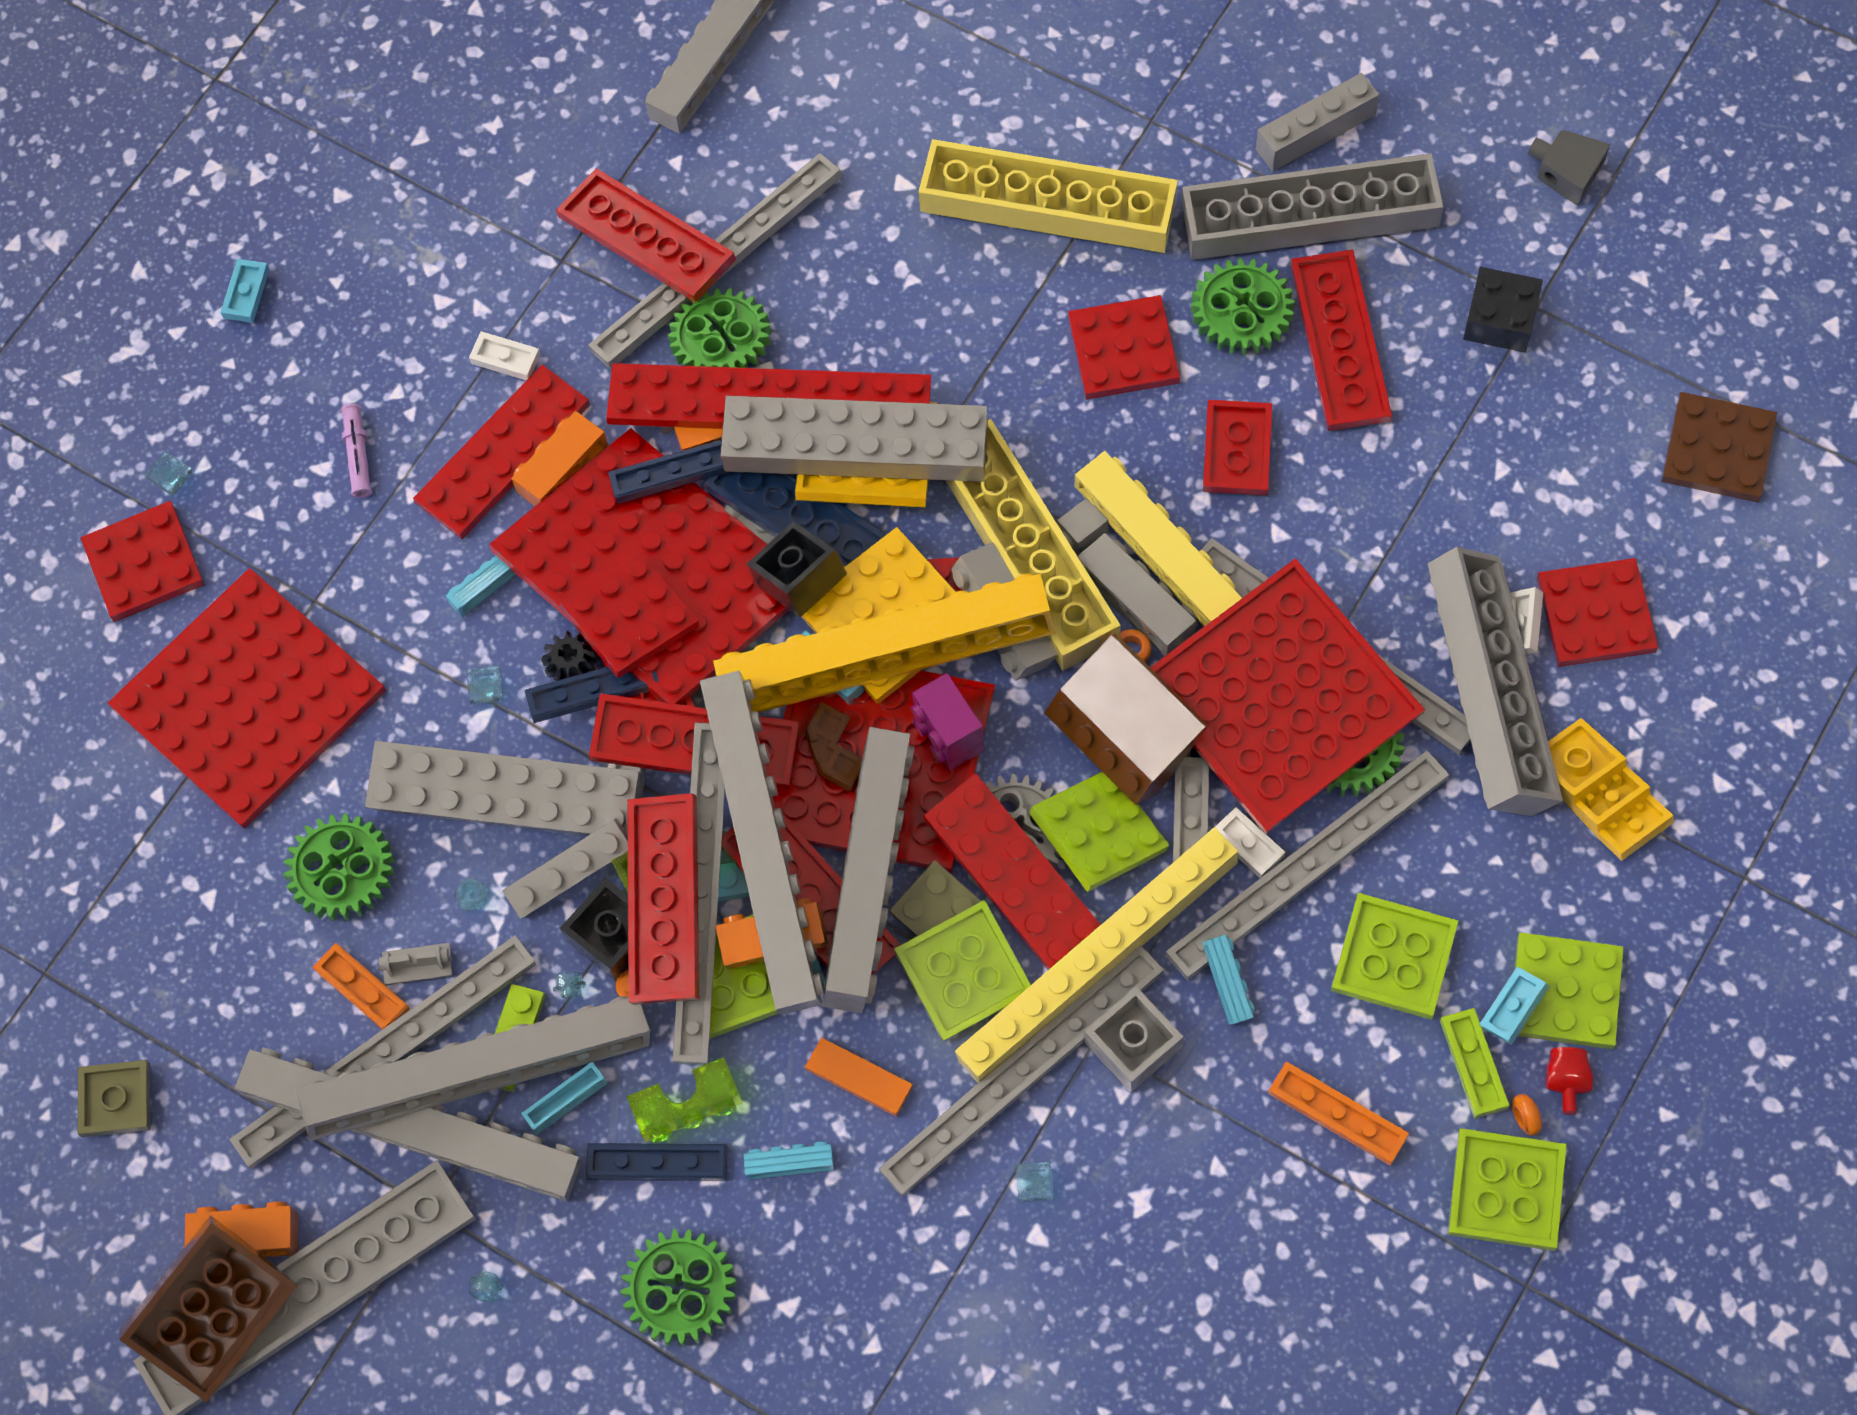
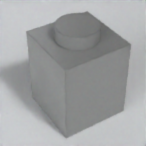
[1057,498,1108,556]

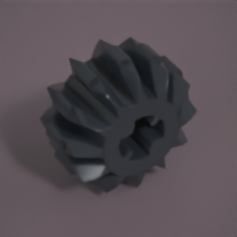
[541,630,598,681]

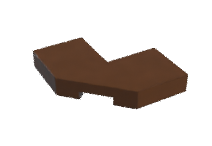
[805,702,862,792]

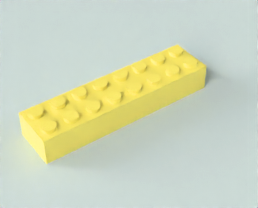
[919,139,1178,253]
[945,419,1121,671]

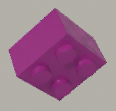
[911,673,984,771]

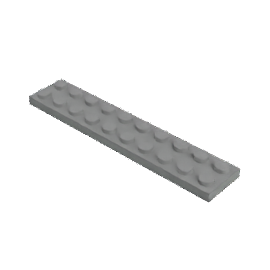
[133,1160,476,1415]

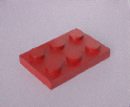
[1203,400,1272,496]

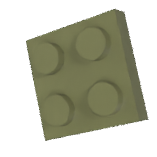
[889,860,981,937]
[78,1060,150,1137]

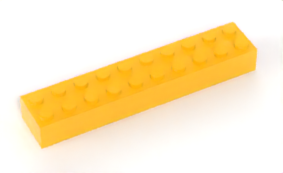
[713,573,1057,713]

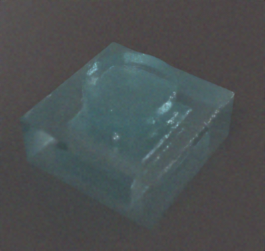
[145,451,193,496]
[467,666,504,705]
[1016,1162,1054,1202]

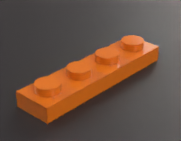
[1268,1061,1409,1166]

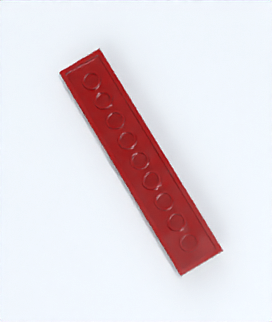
[606,363,932,429]

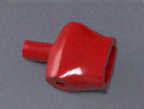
[1545,1047,1593,1115]

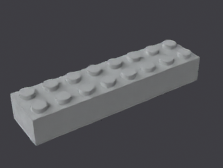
[1181,153,1444,260]
[721,396,988,482]
[1427,547,1563,816]
[821,727,914,1013]
[365,741,645,836]

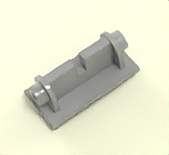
[379,943,452,985]

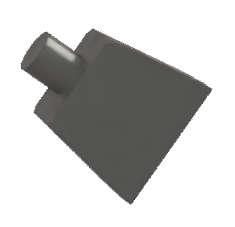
[1528,130,1610,206]

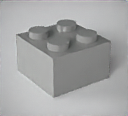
[1084,986,1184,1093]

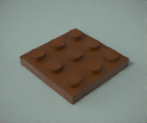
[1661,391,1777,503]

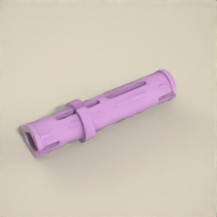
[341,404,372,498]

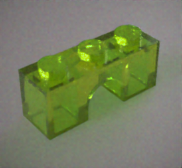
[626,1057,742,1143]

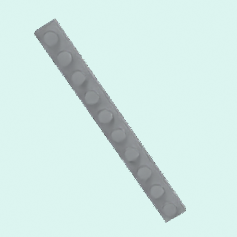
[588,153,842,370]
[1201,538,1471,755]
[673,723,725,1065]
[1165,750,1449,981]
[229,935,536,1169]
[879,945,1164,1197]

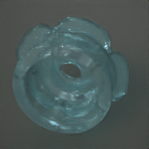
[455,879,489,911]
[553,972,586,998]
[469,1271,503,1302]

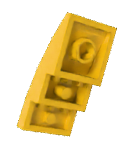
[1548,718,1674,861]

